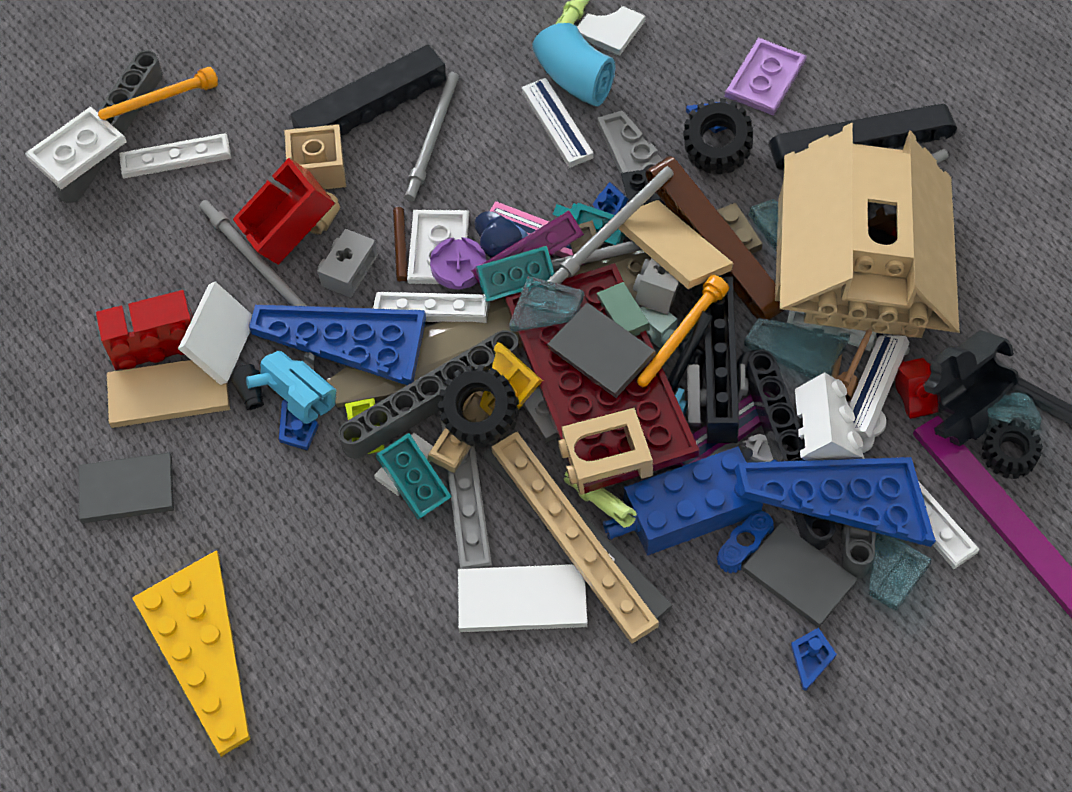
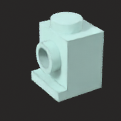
[640,306,678,348]

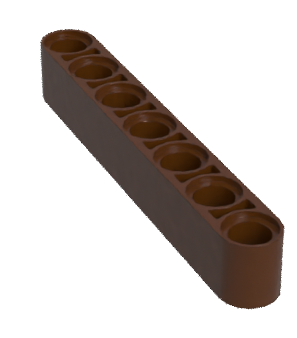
[645,156,784,324]

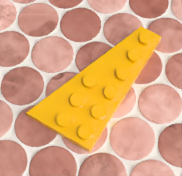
[132,550,250,757]

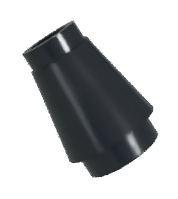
[231,364,264,410]

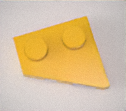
[480,342,543,416]

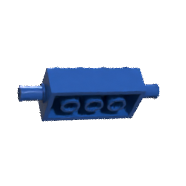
[603,446,778,556]

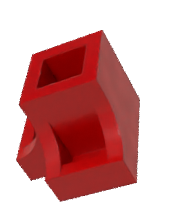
[895,358,938,419]

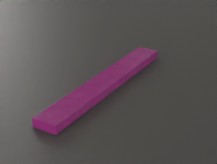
[913,415,1072,619]

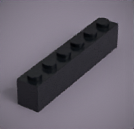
[290,44,447,135]
[703,277,739,443]

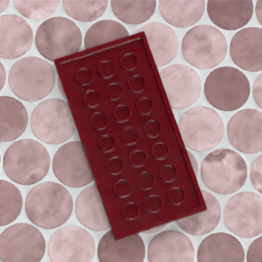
[505,263,700,493]

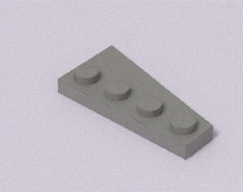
[597,110,663,175]

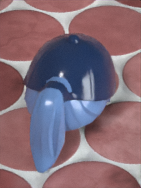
[474,211,528,258]

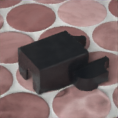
[923,330,1019,446]

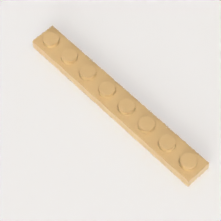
[491,432,659,644]

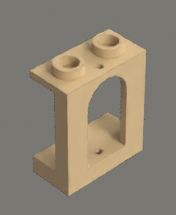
[558,408,653,495]

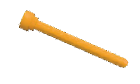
[98,67,218,120]
[637,275,729,387]

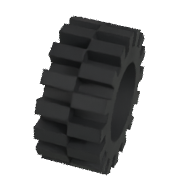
[982,420,1043,479]

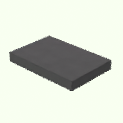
[547,302,656,398]
[79,452,174,523]
[742,523,858,628]

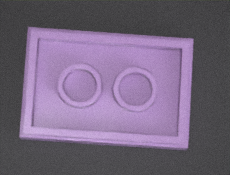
[725,38,806,116]

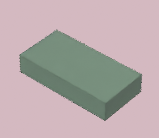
[597,282,650,336]

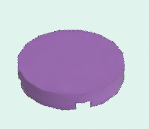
[430,237,486,290]

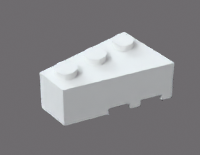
[795,373,865,461]

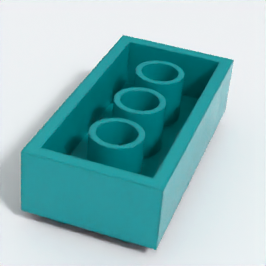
[475,246,554,302]
[375,433,452,519]

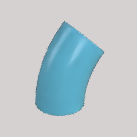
[532,23,615,106]

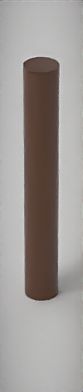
[393,207,408,282]

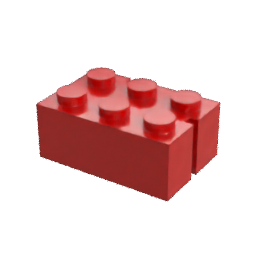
[233,158,335,265]
[96,290,193,370]

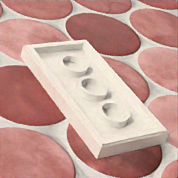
[458,564,587,632]

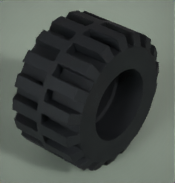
[683,98,753,174]
[438,365,519,447]

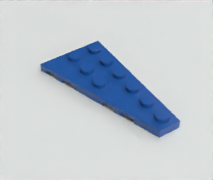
[249,305,426,385]
[734,457,936,547]

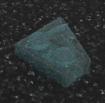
[509,276,585,332]
[988,393,1042,430]
[869,533,931,611]

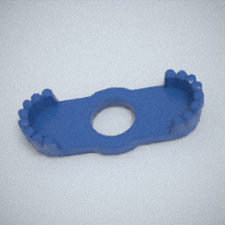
[717,511,774,573]

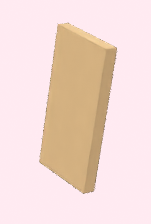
[618,200,733,289]
[107,360,230,428]

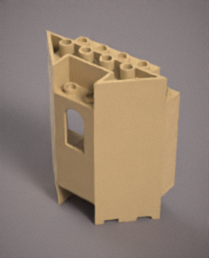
[775,122,960,338]

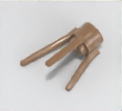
[832,329,872,401]

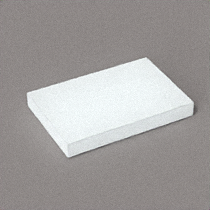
[25,107,126,190]
[407,210,469,284]
[178,282,252,385]

